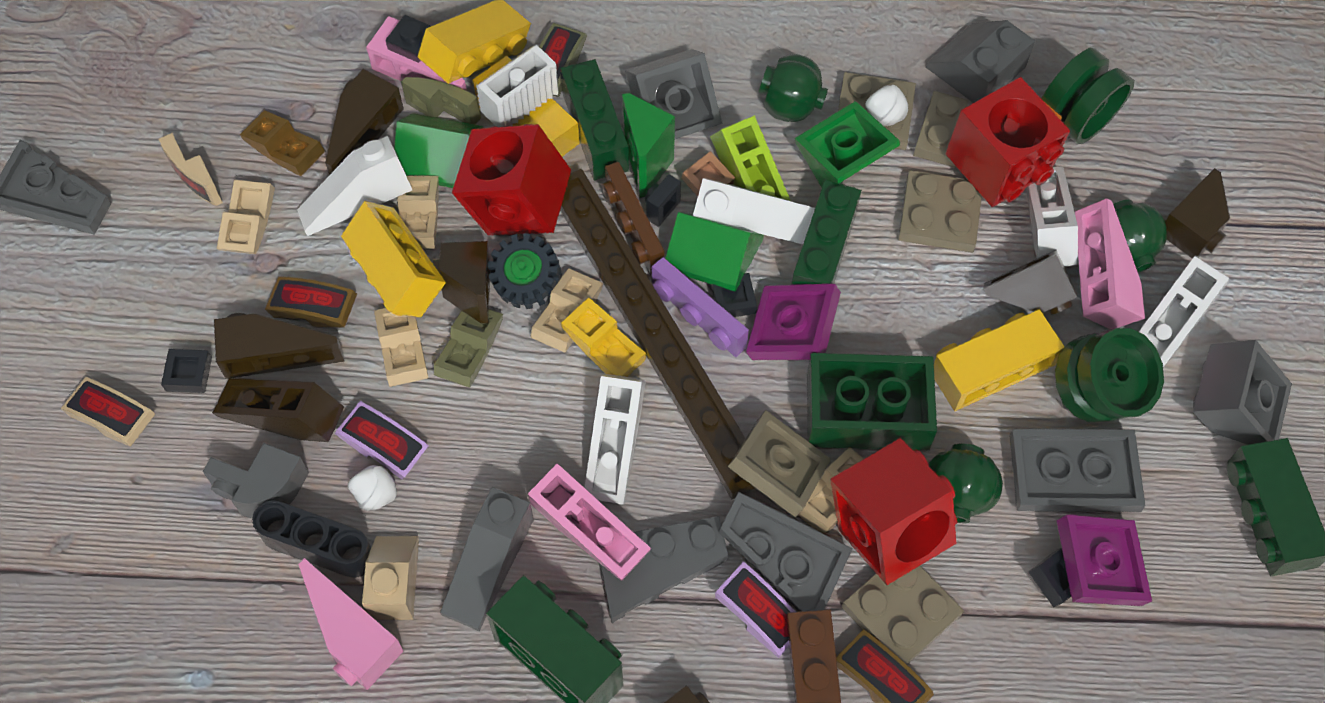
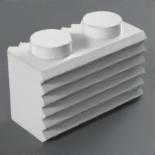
[476,45,559,127]

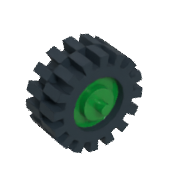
[488,233,562,309]

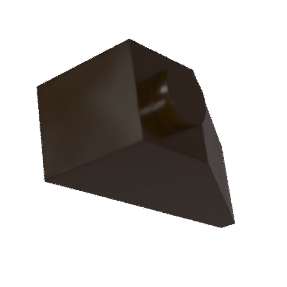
[325,69,404,175]
[214,313,345,379]
[212,378,344,442]

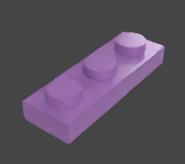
[652,257,749,357]

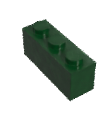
[560,59,629,181]
[791,180,862,285]
[1227,438,1325,577]

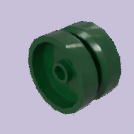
[1041,47,1135,144]
[1055,328,1164,422]

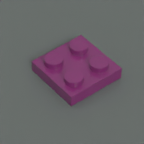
[746,284,841,360]
[1056,515,1152,606]

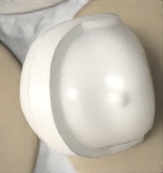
[865,85,908,126]
[348,465,397,511]

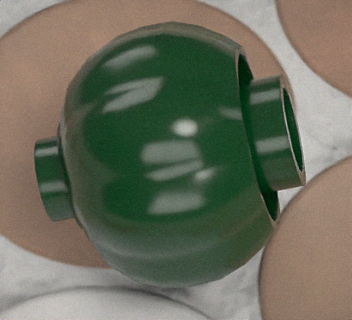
[758,54,828,122]
[1113,199,1167,272]
[928,443,1003,524]

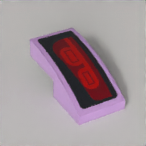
[334,401,429,480]
[715,562,796,658]

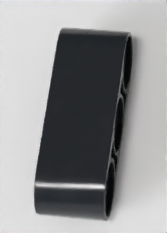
[252,500,371,578]

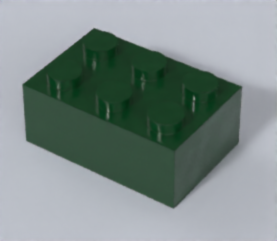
[807,353,937,451]
[486,575,624,703]

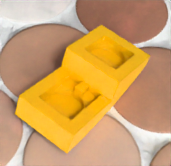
[561,297,646,377]

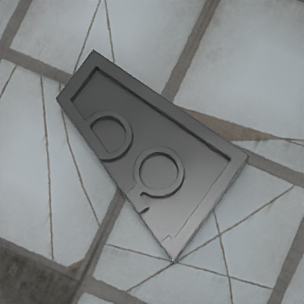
[0,139,111,235]
[719,492,853,612]
[601,516,728,623]

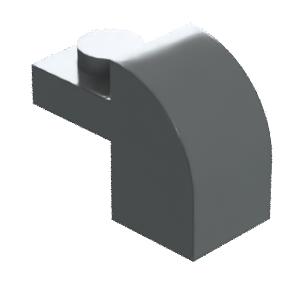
[202,443,309,518]

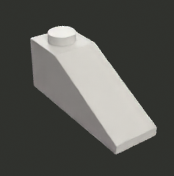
[297,136,412,236]
[1027,166,1078,266]
[693,178,815,244]
[1139,256,1229,367]
[584,374,646,504]

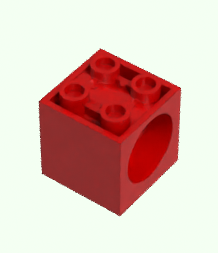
[945,77,1070,207]
[452,124,571,235]
[830,438,957,585]

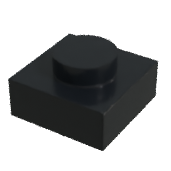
[385,15,431,63]
[645,174,681,227]
[711,273,757,317]
[161,349,212,393]
[1028,547,1071,608]

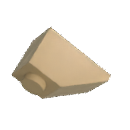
[362,536,419,620]

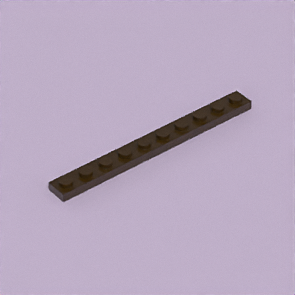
[560,168,755,500]

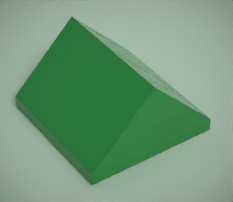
[622,93,675,198]
[795,101,900,188]
[394,113,483,188]
[665,212,764,292]

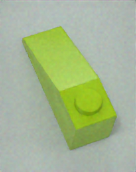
[710,115,791,201]

